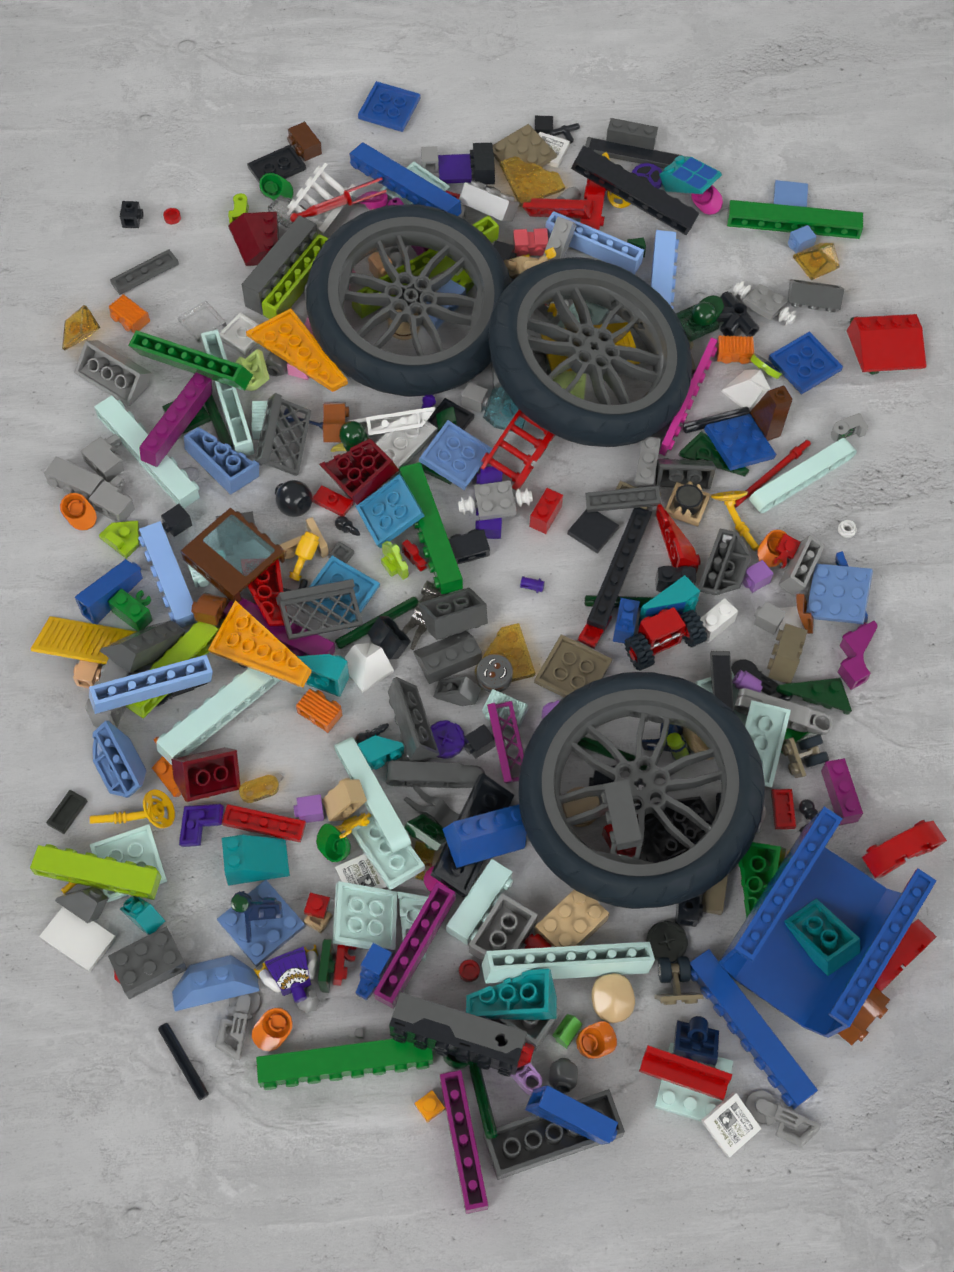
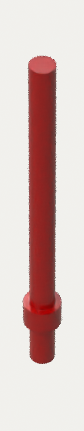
[734,440,811,508]

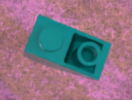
[357,735,404,770]
[120,896,165,935]

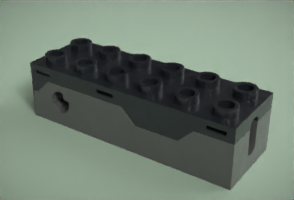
[389,992,535,1077]

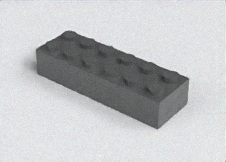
[241,215,318,315]
[483,1089,625,1180]

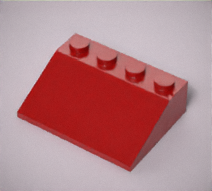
[847,314,926,372]

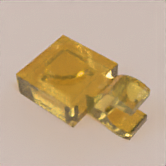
[414,841,436,881]

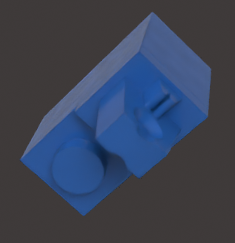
[613,598,640,644]
[356,943,393,1000]

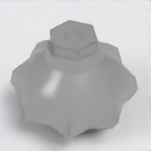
[296,988,320,1013]

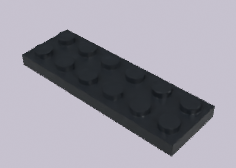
[430,773,515,897]

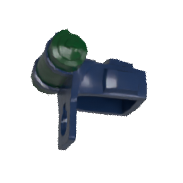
[231,891,283,943]

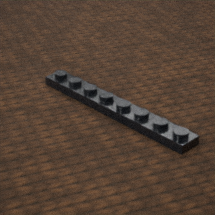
[586,507,652,630]

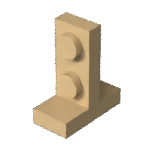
[280,517,329,559]

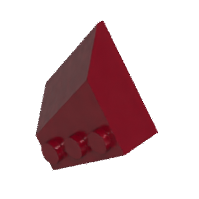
[228,212,279,266]
[319,438,399,505]

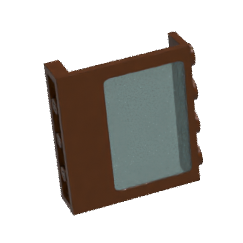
[181,508,285,603]

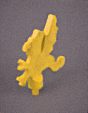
[335,812,371,838]

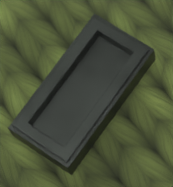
[46,790,88,834]

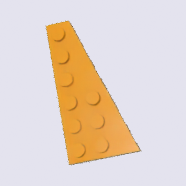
[208,600,312,688]

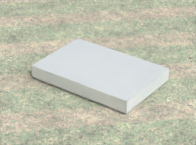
[39,907,116,972]

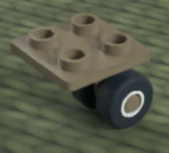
[782,735,829,778]
[654,956,704,1005]

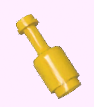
[289,531,319,581]

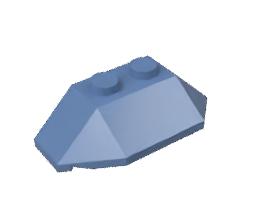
[93,721,147,798]
[172,955,260,1011]

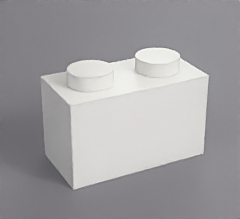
[700,598,738,643]

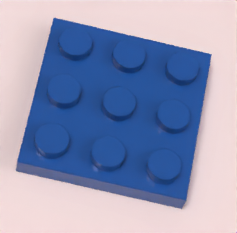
[358,81,421,132]
[768,331,843,395]
[704,414,777,471]

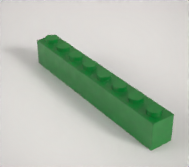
[727,200,863,239]
[128,330,253,391]
[399,462,463,595]
[256,1039,433,1090]

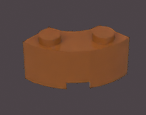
[323,402,349,442]
[191,593,231,626]
[838,986,890,1046]

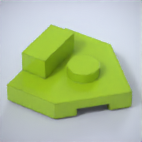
[99,521,139,559]
[381,541,409,580]

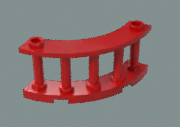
[481,409,556,491]

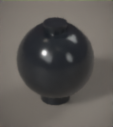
[275,480,313,517]

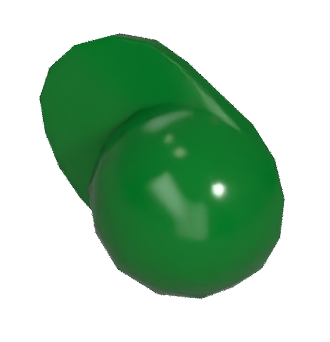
[259,173,294,203]
[316,824,351,862]

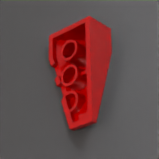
[655,504,701,573]
[241,559,287,626]

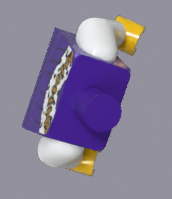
[254,945,318,1003]

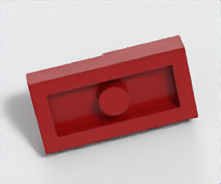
[333,944,357,986]

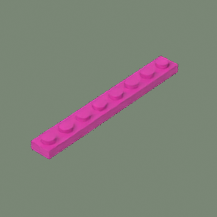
[659,338,718,456]

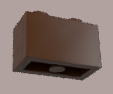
[287,121,322,161]

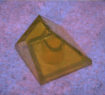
[793,243,840,280]
[62,305,101,350]

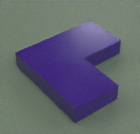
[179,804,224,847]

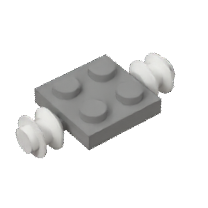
[733,281,797,326]
[458,480,533,521]

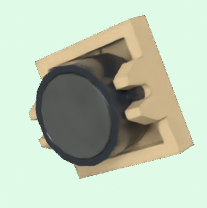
[665,481,711,527]

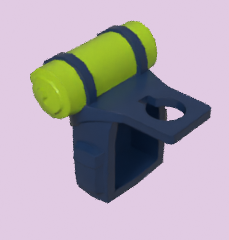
[642,723,691,761]

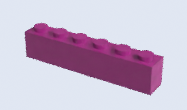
[139,372,212,467]
[223,597,335,656]
[373,882,456,1009]
[440,1070,488,1214]

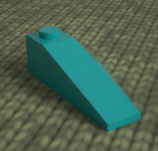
[466,969,557,1020]

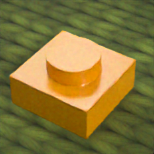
[414,1090,445,1123]

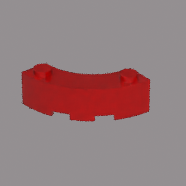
[580,178,607,230]
[862,820,947,878]
[874,919,937,992]

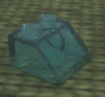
[483,386,526,432]

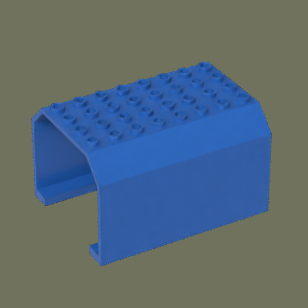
[718,806,937,1038]

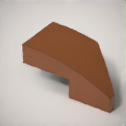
[796,594,814,634]

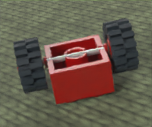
[624,607,707,671]

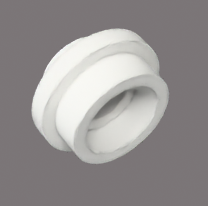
[838,520,857,538]

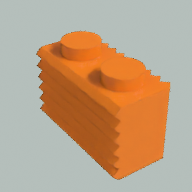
[109,294,150,333]
[716,335,754,364]
[296,688,343,733]

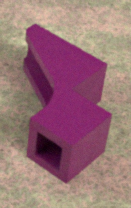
[838,621,878,690]

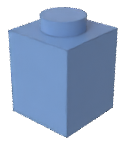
[788,225,817,255]

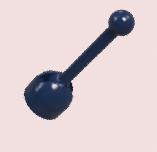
[282,408,323,429]

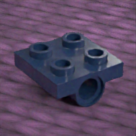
[673,1016,719,1066]

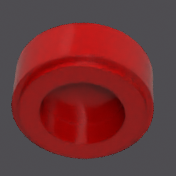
[163,208,181,225]
[459,960,480,982]

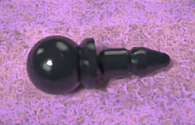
[335,516,360,536]
[355,723,389,744]
[799,799,818,820]

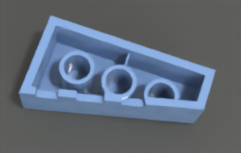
[184,427,259,495]

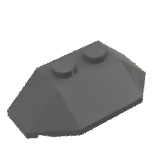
[698,528,751,595]

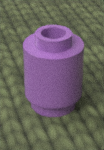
[732,670,763,692]

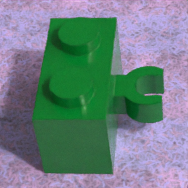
[108,588,153,632]

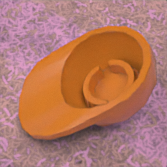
[60,493,97,530]
[757,530,787,567]
[252,1008,293,1051]
[576,1021,617,1059]

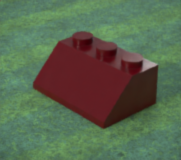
[171,747,241,802]

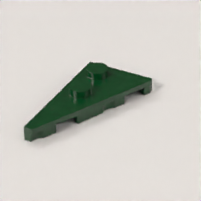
[678,431,750,477]
[776,678,852,715]

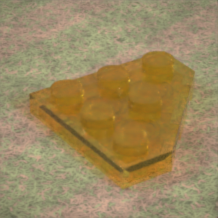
[499,156,565,207]
[474,623,536,690]

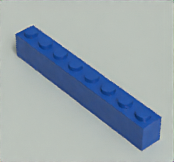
[349,142,462,216]
[690,949,818,1110]

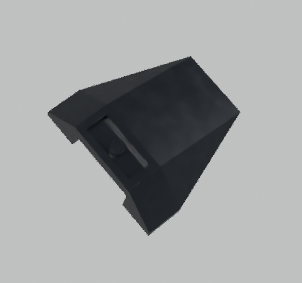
[635,796,714,863]

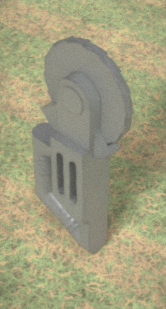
[215,992,261,1060]
[745,1090,821,1147]

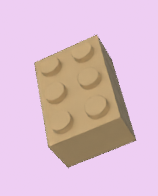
[534,890,609,947]

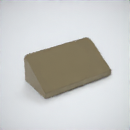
[702,875,728,915]

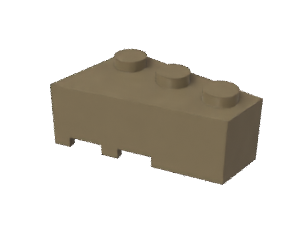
[767,623,808,684]

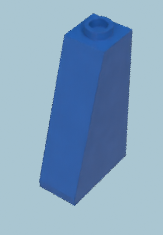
[75,559,143,624]
[525,1085,618,1145]

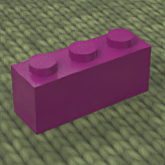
[821,758,863,826]

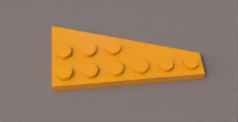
[246,308,348,392]

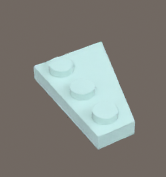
[398,891,428,961]

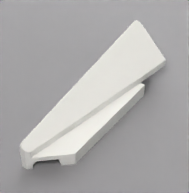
[349,407,435,436]

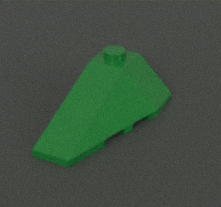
[738,842,786,918]

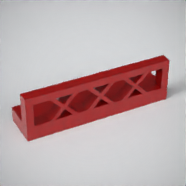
[522,198,594,219]
[639,1045,733,1101]

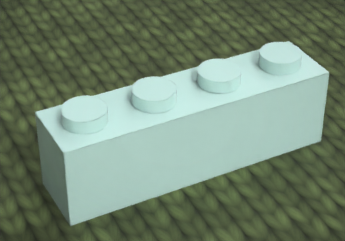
[446,859,513,945]

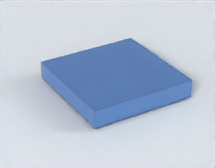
[773,180,808,207]

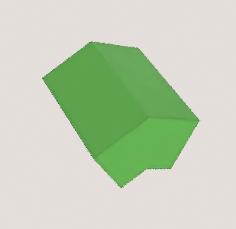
[552,1014,583,1049]

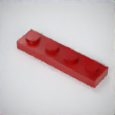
[222,804,306,843]

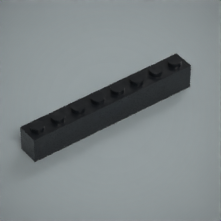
[571,145,699,235]

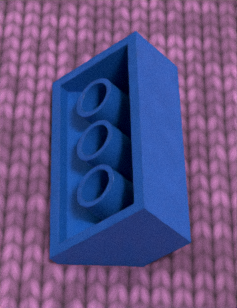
[442,804,527,868]

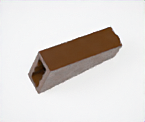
[750,385,793,441]

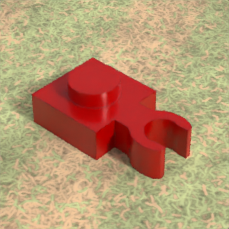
[773,533,801,568]
[402,539,427,572]

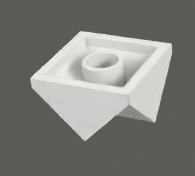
[721,370,771,410]
[345,643,394,693]

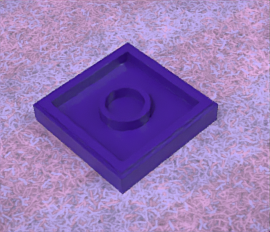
[438,154,472,184]

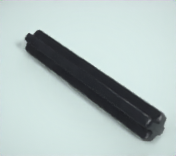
[683,406,750,433]
[158,1023,209,1100]

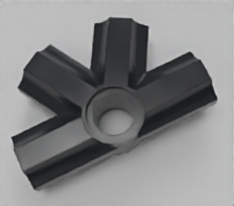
[715,291,759,337]

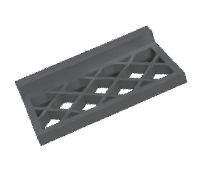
[255,393,312,476]
[276,579,363,640]

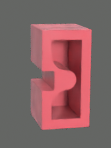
[513,228,548,257]

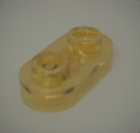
[239,775,279,803]

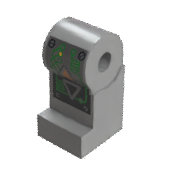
[831,413,868,442]

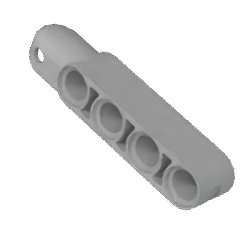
[734,688,832,735]

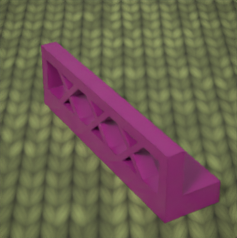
[487,701,524,784]

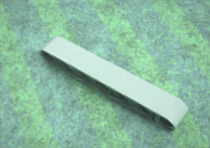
[749,438,857,514]
[334,737,411,853]

